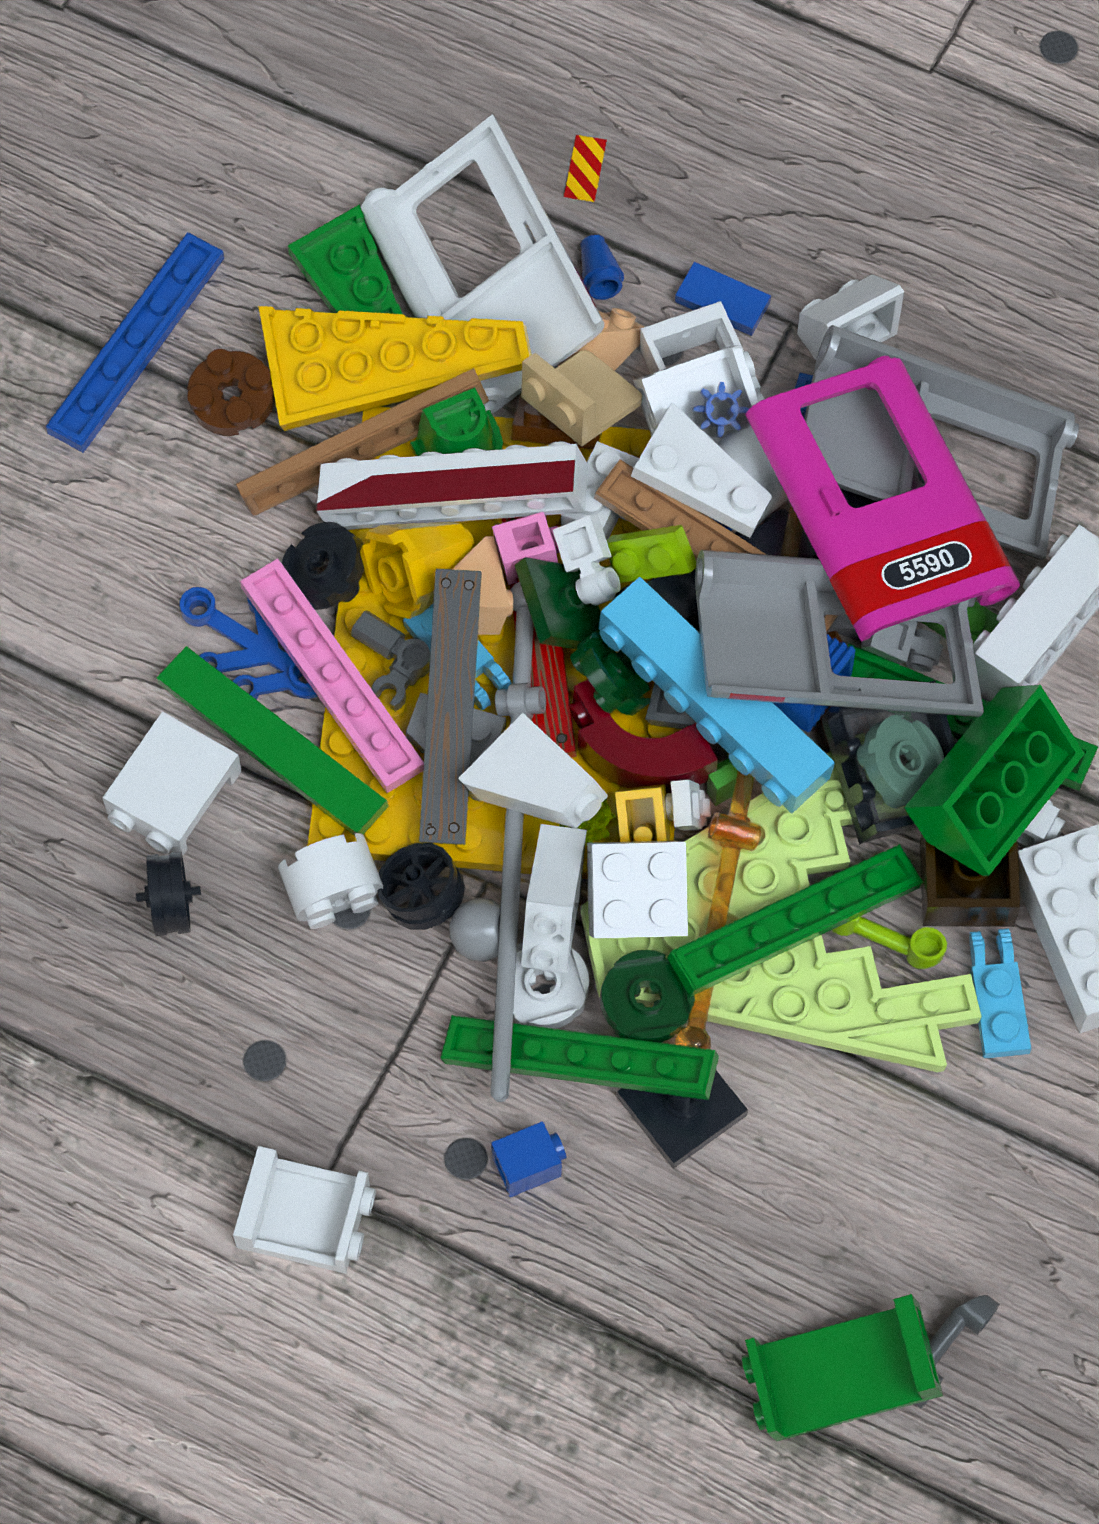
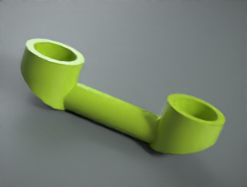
[832,916,947,969]

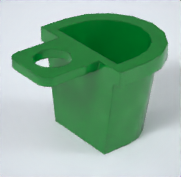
[410,387,503,456]

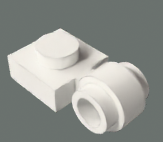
[553,514,621,606]
[666,780,711,831]

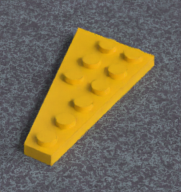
[258,306,532,431]

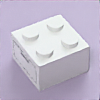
[587,841,688,938]

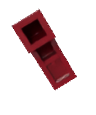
[569,679,718,794]

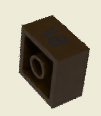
[920,834,1020,927]

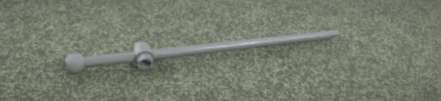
[490,582,546,1102]

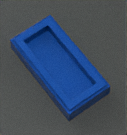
[675,262,771,336]

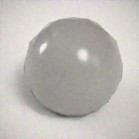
[449,898,501,962]

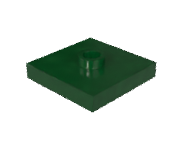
[515,557,601,649]

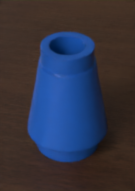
[580,235,624,300]

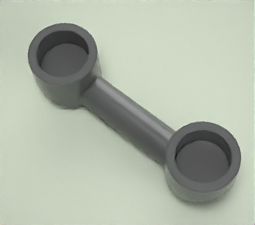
[915,1295,1000,1409]

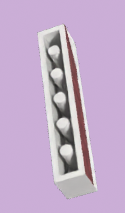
[316,442,588,530]

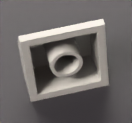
[797,274,904,360]

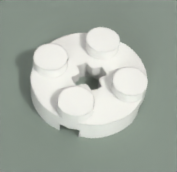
[513,942,589,1029]

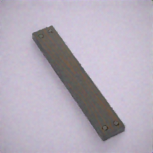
[419,569,482,845]

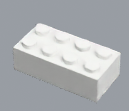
[973,525,1099,702]
[1018,824,1099,1034]

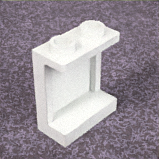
[633,345,764,444]
[103,712,242,855]
[233,1146,376,1274]

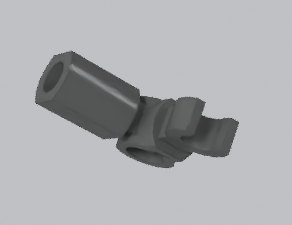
[351,610,431,712]

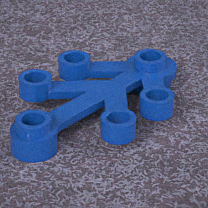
[180,587,317,700]

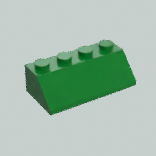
[904,684,1085,876]

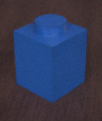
[491,1121,567,1198]

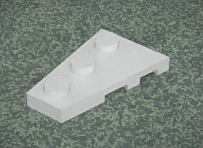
[631,402,772,538]

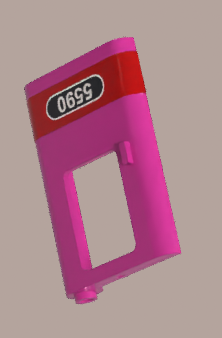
[745,356,1020,642]

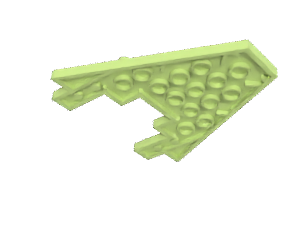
[580,734,982,1072]

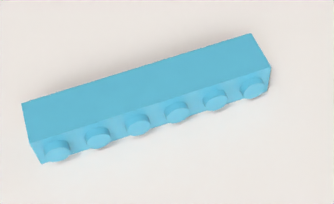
[599,577,835,814]

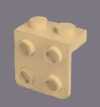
[521,350,642,446]

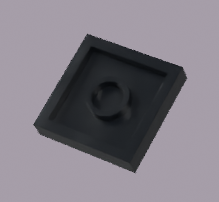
[617,1039,748,1169]

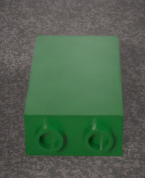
[742,1294,943,1441]

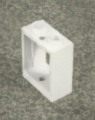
[640,301,760,394]
[521,824,587,973]

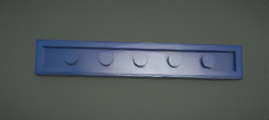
[46,232,224,453]

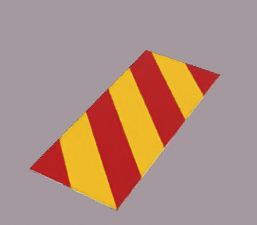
[563,135,607,202]

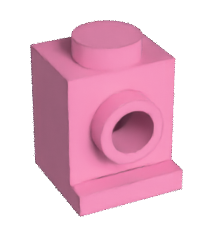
[492,512,560,585]

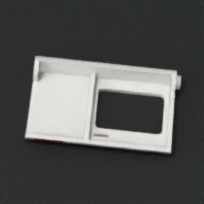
[361,114,604,414]

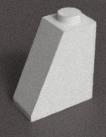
[458,713,608,828]

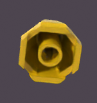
[360,522,475,619]

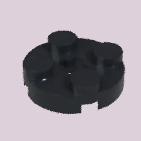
[282,522,364,610]

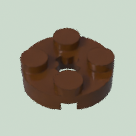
[187,349,275,436]

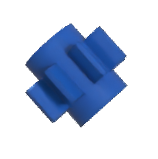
[692,382,749,438]

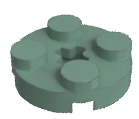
[857,714,944,809]

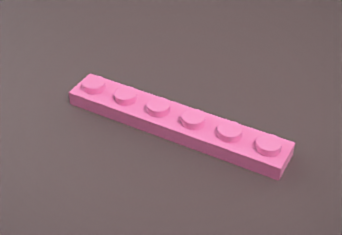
[240,558,424,793]

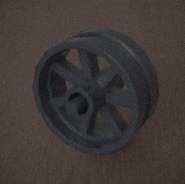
[377,843,465,930]
[136,852,201,937]

